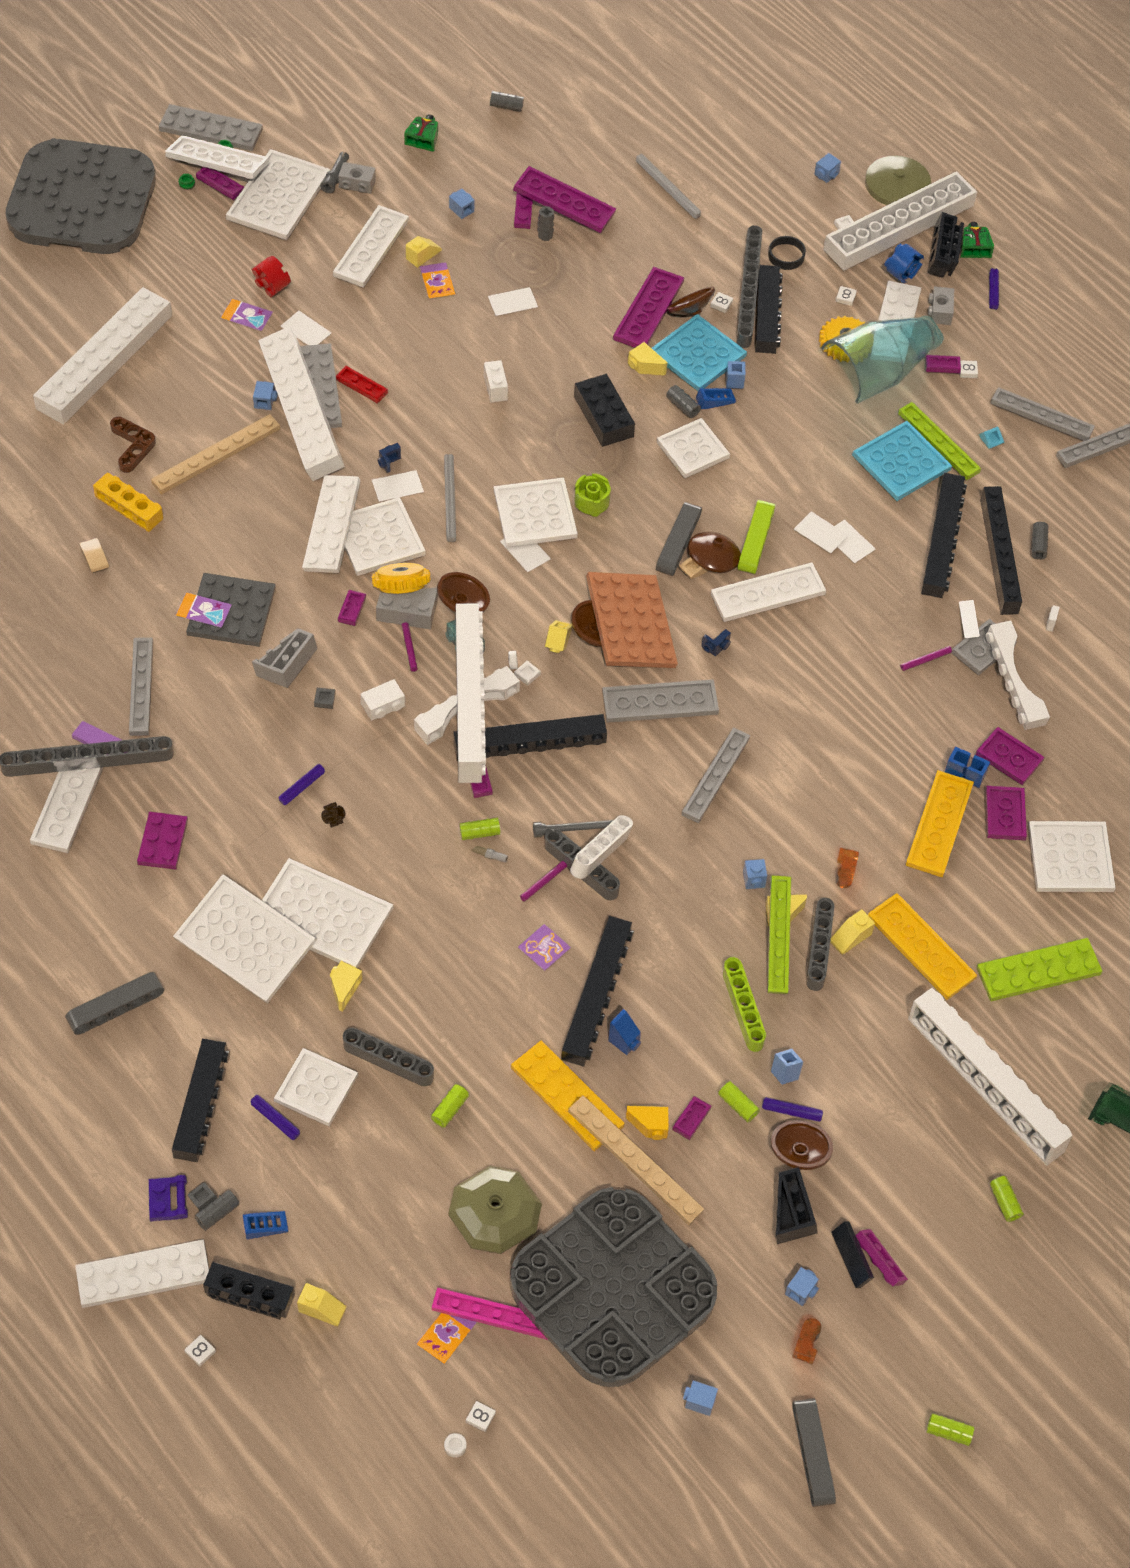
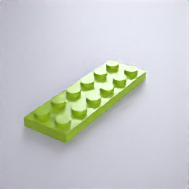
[976,938,1103,1002]

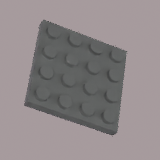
[186,573,276,647]

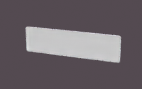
[959,600,980,638]

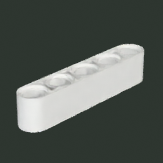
[570,815,633,879]

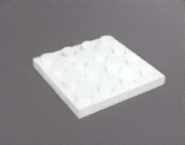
[494,478,577,547]
[345,497,425,576]
[1028,821,1115,892]

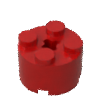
[251,256,291,297]

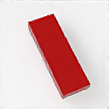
[336,366,388,404]

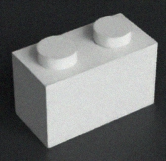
[484,360,508,403]
[361,679,405,721]

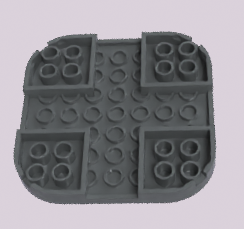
[5,138,156,254]
[510,1187,717,1387]

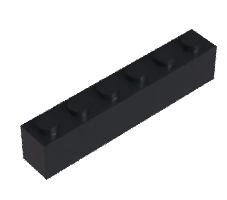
[755,265,783,354]
[172,1038,230,1162]

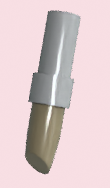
[472,846,508,863]

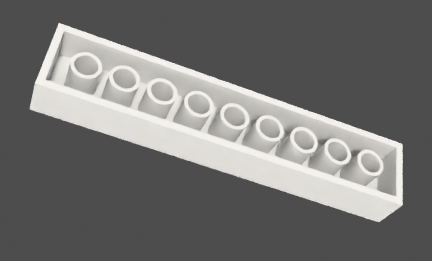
[824,171,977,271]
[33,287,172,425]
[258,326,345,481]
[456,604,486,783]
[908,988,1072,1166]

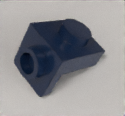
[377,442,401,473]
[701,629,731,657]

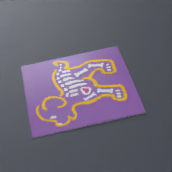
[518,924,571,971]

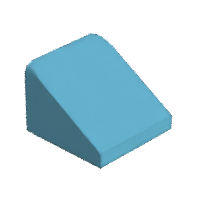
[979,427,1005,449]

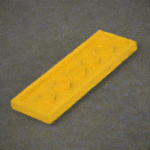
[905,770,974,878]
[868,893,977,1000]
[511,1040,625,1152]

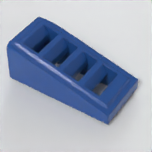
[696,388,736,409]
[243,1211,288,1240]

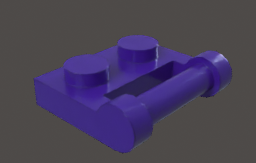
[149,1175,188,1222]

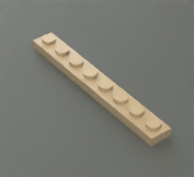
[151,414,280,495]
[568,1096,704,1225]

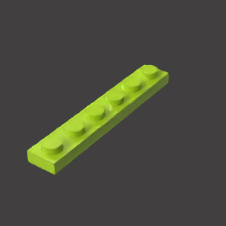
[898,402,981,480]
[767,875,791,994]

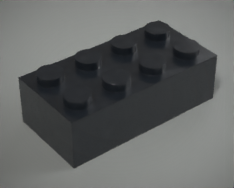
[574,373,635,447]

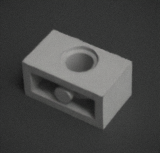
[338,162,376,194]
[928,287,954,325]

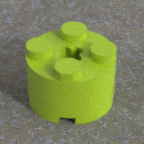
[574,473,611,517]

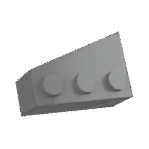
[376,587,438,630]
[252,629,317,688]

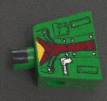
[404,114,438,152]
[960,222,994,258]

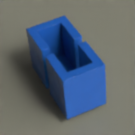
[945,746,990,788]

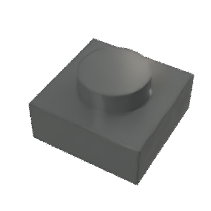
[314,688,336,709]
[187,1182,217,1211]

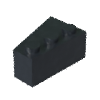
[776,1167,818,1244]

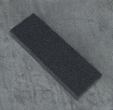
[831,1221,874,1288]

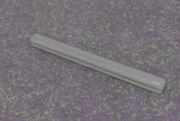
[636,154,701,219]
[444,454,456,542]

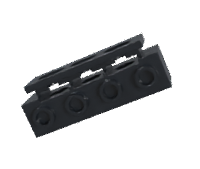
[928,212,964,277]
[203,1262,295,1320]

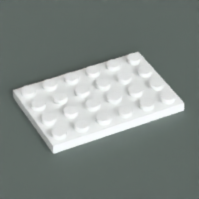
[226,149,330,240]
[262,858,393,968]
[173,875,317,1004]

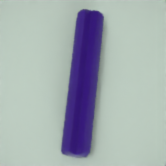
[989,268,999,310]
[278,764,325,805]
[250,1095,300,1140]
[762,1097,823,1122]

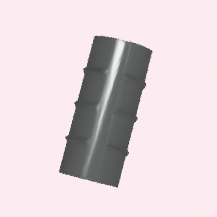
[490,91,524,112]
[537,206,555,241]
[666,385,701,418]
[1031,522,1049,560]
[195,1190,239,1231]

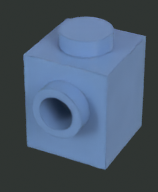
[814,153,841,183]
[449,189,475,219]
[726,361,746,389]
[253,381,277,410]
[743,859,767,889]
[771,1049,803,1085]
[785,1267,819,1306]
[683,1381,718,1416]

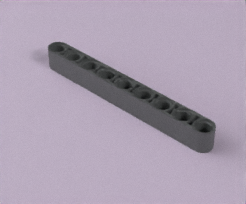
[736,225,763,348]
[0,736,174,777]

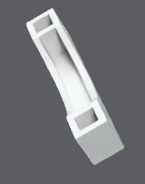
[986,621,1050,730]
[414,666,520,745]

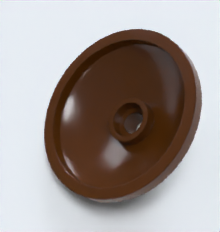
[667,286,715,315]
[688,531,741,573]
[437,572,490,613]
[571,600,602,647]
[771,1120,833,1170]

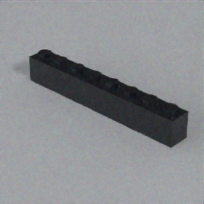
[921,473,967,598]
[980,486,1022,615]
[453,714,607,761]
[561,916,634,1067]

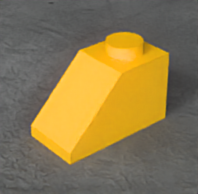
[626,1106,669,1140]

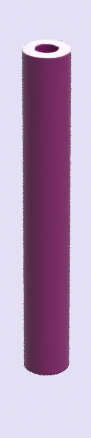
[401,622,418,672]
[900,646,952,671]
[520,861,567,902]

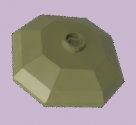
[448,1166,542,1254]

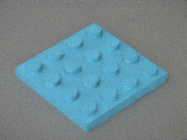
[652,314,747,391]
[852,421,952,501]

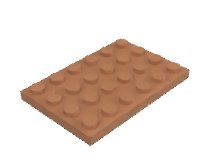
[586,572,678,668]

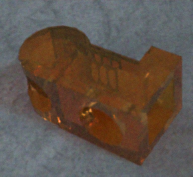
[836,847,859,888]
[793,1318,822,1365]

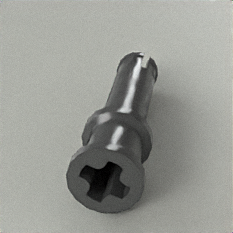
[320,151,349,193]

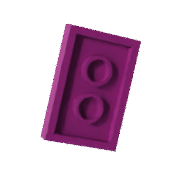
[975,727,1045,786]
[985,785,1027,841]
[137,811,188,870]

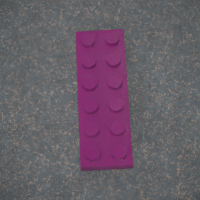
[513,166,616,233]
[613,266,684,348]

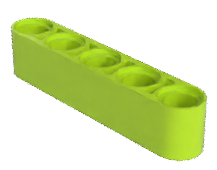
[738,500,776,574]
[723,957,766,1052]

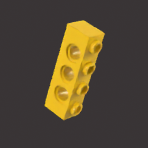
[93,472,163,532]

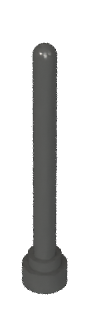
[533,820,614,838]

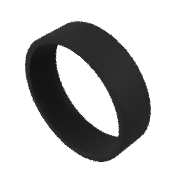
[768,236,806,270]

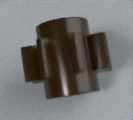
[321,802,345,828]

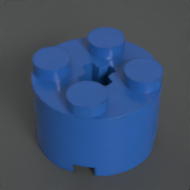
[884,243,924,284]

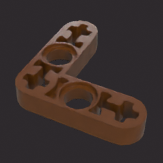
[110,417,156,473]

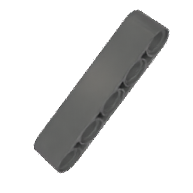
[656,502,702,576]
[544,828,620,901]
[806,898,835,991]
[65,972,165,1035]
[343,1028,434,1087]
[792,1398,836,1507]

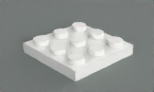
[657,418,730,478]
[274,1048,358,1126]

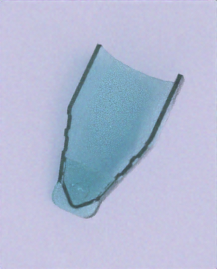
[821,316,944,404]

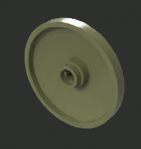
[865,156,931,205]

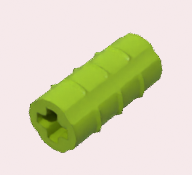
[459,817,500,840]
[718,1081,760,1123]
[431,1084,469,1128]
[990,1176,1024,1222]
[926,1413,974,1446]

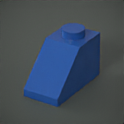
[608,1009,641,1055]

